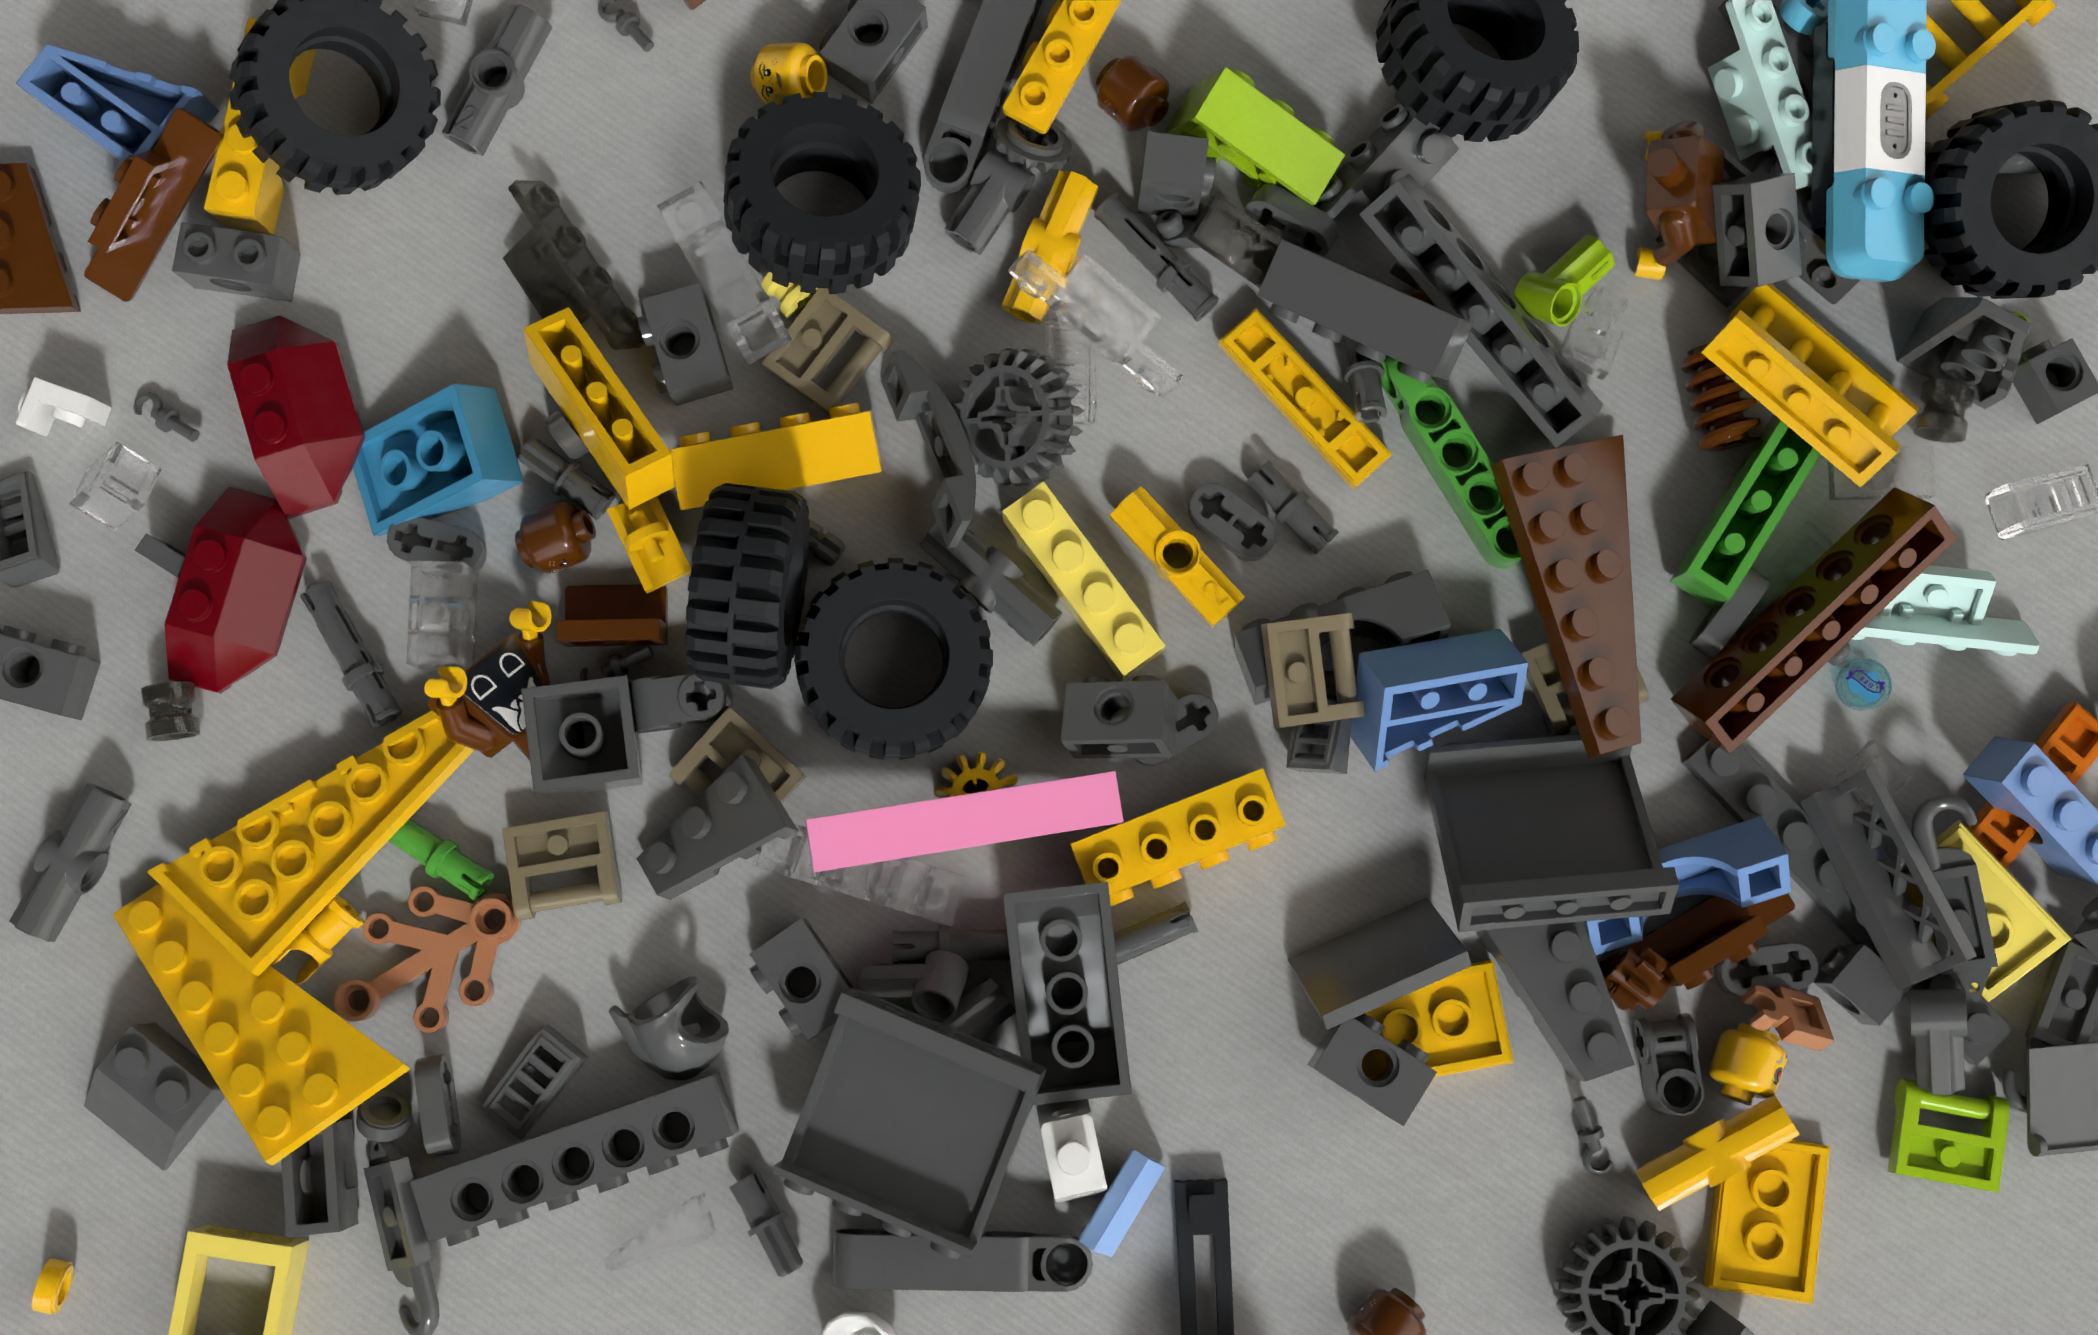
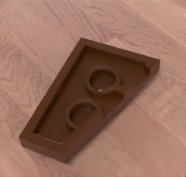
[0,163,81,314]

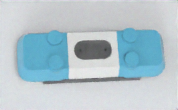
[1811,0,1936,282]

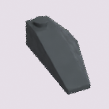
[1897,297,2031,409]

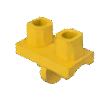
[606,496,692,593]

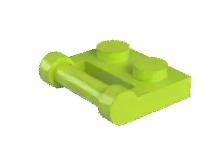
[1888,1079,2010,1193]

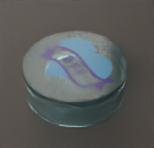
[1835,659,1892,711]

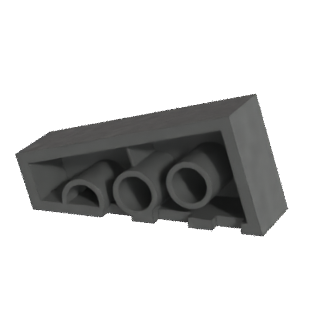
[1477,922,1635,1082]

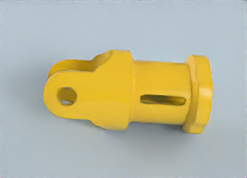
[270,894,365,985]

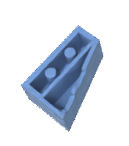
[16,44,219,162]
[1350,629,1528,772]

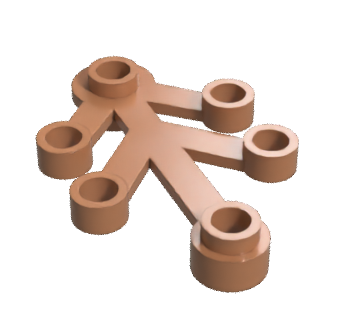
[334,886,521,1033]

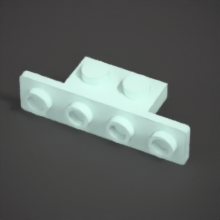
[1708,0,1813,190]
[1852,565,2040,656]

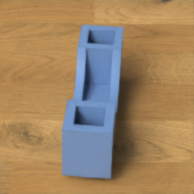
[1583,816,1791,955]

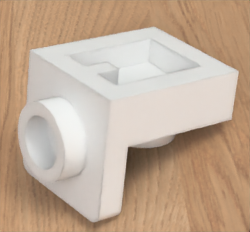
[16,377,112,437]

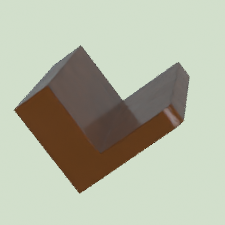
[556,584,668,647]

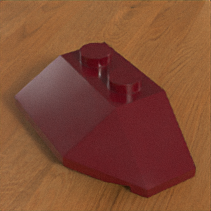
[227,315,365,519]
[164,487,307,694]

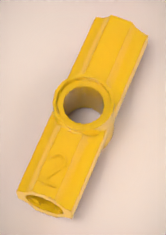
[1002,170,1098,325]
[1109,486,1245,628]
[1635,1094,1800,1211]

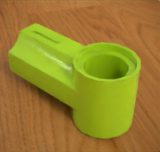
[1514,235,1615,327]

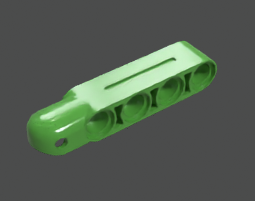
[1380,355,1522,569]

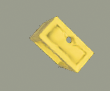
[168,1225,309,1335]

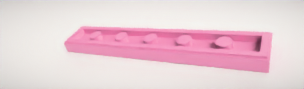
[805,771,1124,873]

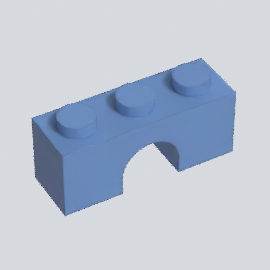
[1962,736,2098,885]

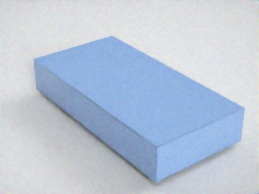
[1079,1150,1166,1257]

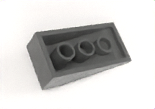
[1003,882,1132,1105]

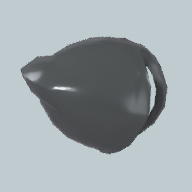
[609,976,729,1080]

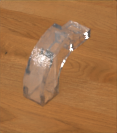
[656,181,793,365]

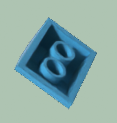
[353,383,524,536]

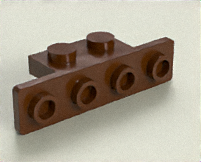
[84,108,224,302]
[1599,893,1795,1010]

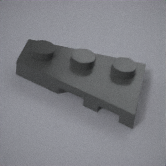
[636,754,799,900]

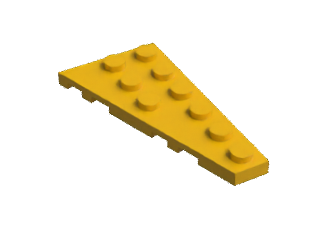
[146,710,474,976]
[113,884,410,1166]

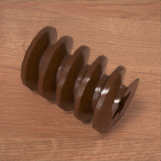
[1681,344,1761,451]

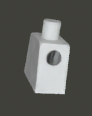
[1036,1099,1108,1203]

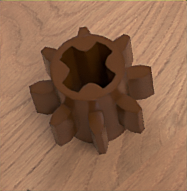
[1604,947,1672,1011]

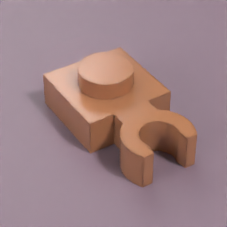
[1741,985,1835,1051]

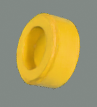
[32,1258,74,1315]

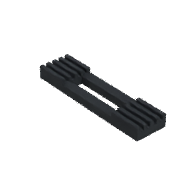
[1174,1178,1234,1335]

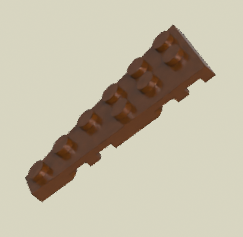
[1491,435,1641,759]

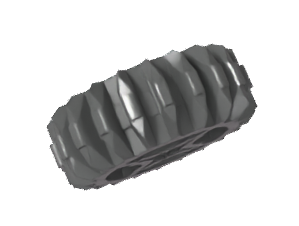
[951,348,1084,486]
[1554,1216,1701,1335]

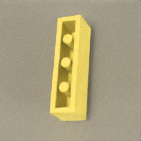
[1002,481,1166,681]

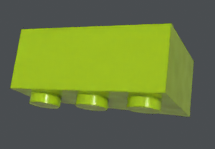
[1164,67,1345,205]

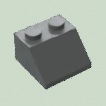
[521,675,643,793]
[84,1023,225,1171]

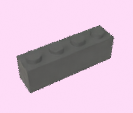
[1257,239,1474,384]

